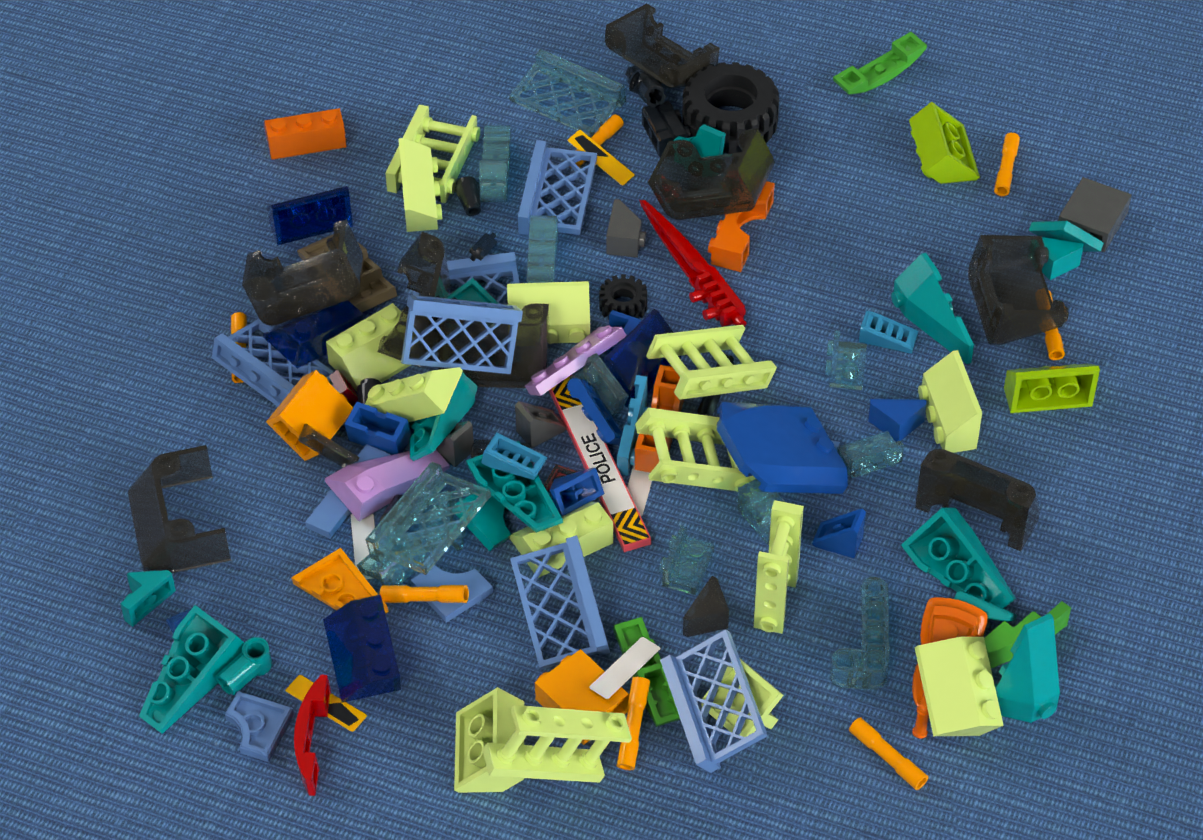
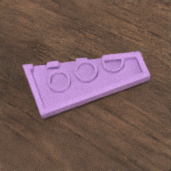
[525,325,627,396]

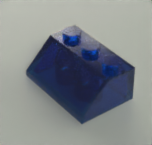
[267,186,353,246]
[263,299,364,369]
[604,309,681,409]
[323,595,401,703]

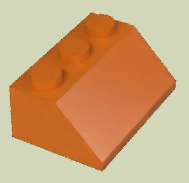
[264,108,346,160]

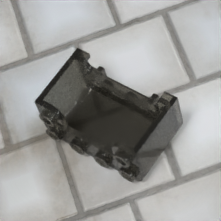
[648,128,775,220]
[242,219,363,326]

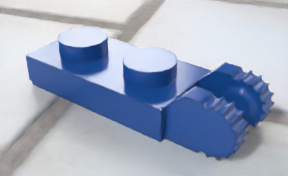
[567,378,623,446]

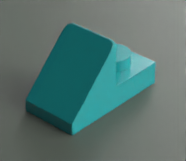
[120,570,176,627]

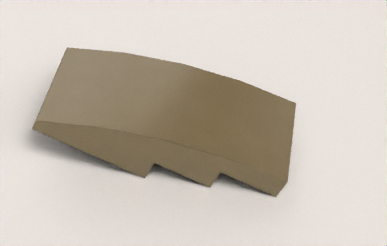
[297,230,397,317]

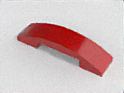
[294,675,331,796]

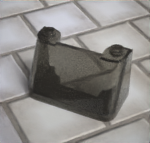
[605,3,720,88]
[377,231,451,367]
[968,235,1069,345]
[437,303,550,388]
[915,449,1040,552]

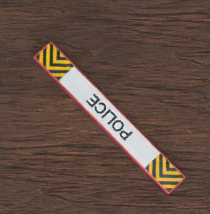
[549,375,651,552]

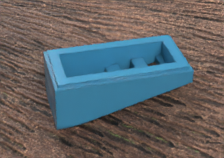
[859,310,918,354]
[481,432,547,480]

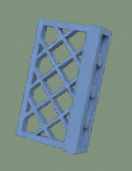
[518,140,597,235]
[409,252,520,329]
[401,294,523,374]
[212,318,333,406]
[510,535,611,670]
[660,629,768,773]

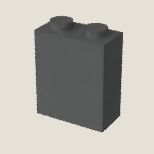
[1058,177,1132,252]

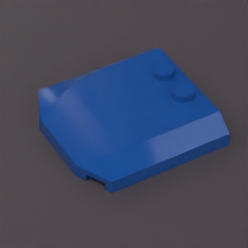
[717,402,848,494]

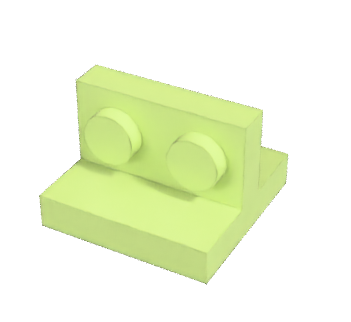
[701,659,784,737]

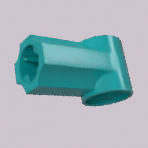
[215,637,272,695]

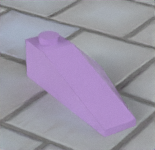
[325,450,450,521]

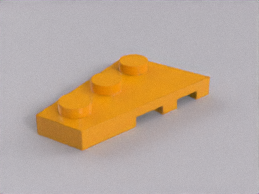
[291,548,389,627]

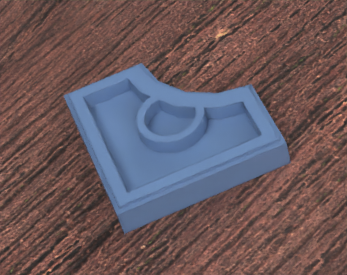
[411,565,493,623]
[225,691,294,762]

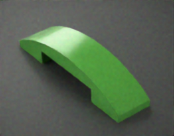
[833,32,927,94]

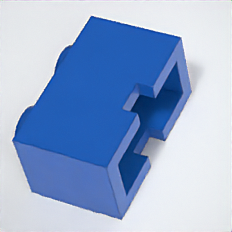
[345,402,411,455]

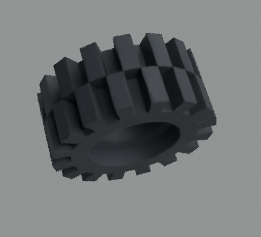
[599,274,647,321]

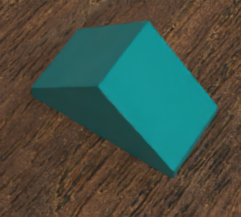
[1027,235,1084,280]

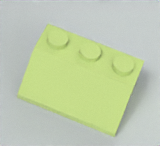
[399,138,442,232]
[507,281,590,345]
[326,303,426,391]
[918,350,982,454]
[365,367,463,422]
[510,501,613,578]
[914,636,1004,736]
[454,687,524,793]

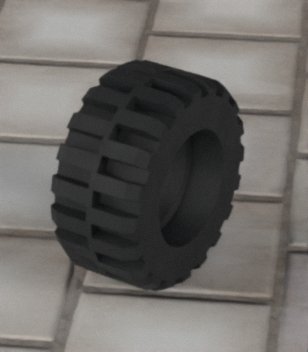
[682,62,779,155]

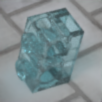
[737,479,785,546]

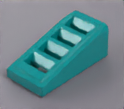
[954,591,1017,622]

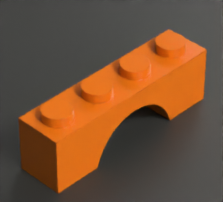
[708,176,775,272]
[635,365,684,473]

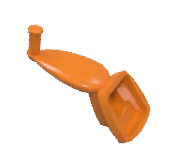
[912,597,988,739]

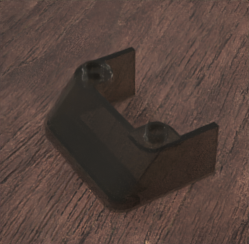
[128,445,231,573]

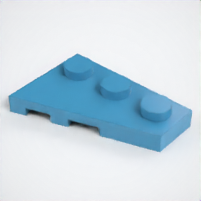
[617,375,651,476]

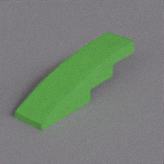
[984,601,1071,668]
[613,617,680,727]

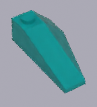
[891,253,974,364]
[410,372,478,461]
[466,441,563,533]
[901,508,1016,609]
[139,605,244,734]
[994,613,1060,723]

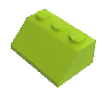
[909,102,980,184]
[1004,363,1100,413]

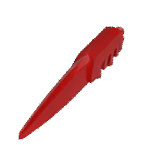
[639,200,746,327]

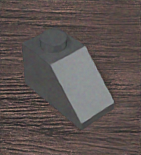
[606,199,646,258]

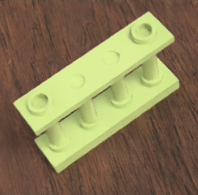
[385,105,481,203]
[646,325,777,400]
[635,407,758,492]
[754,500,804,634]
[483,705,632,783]

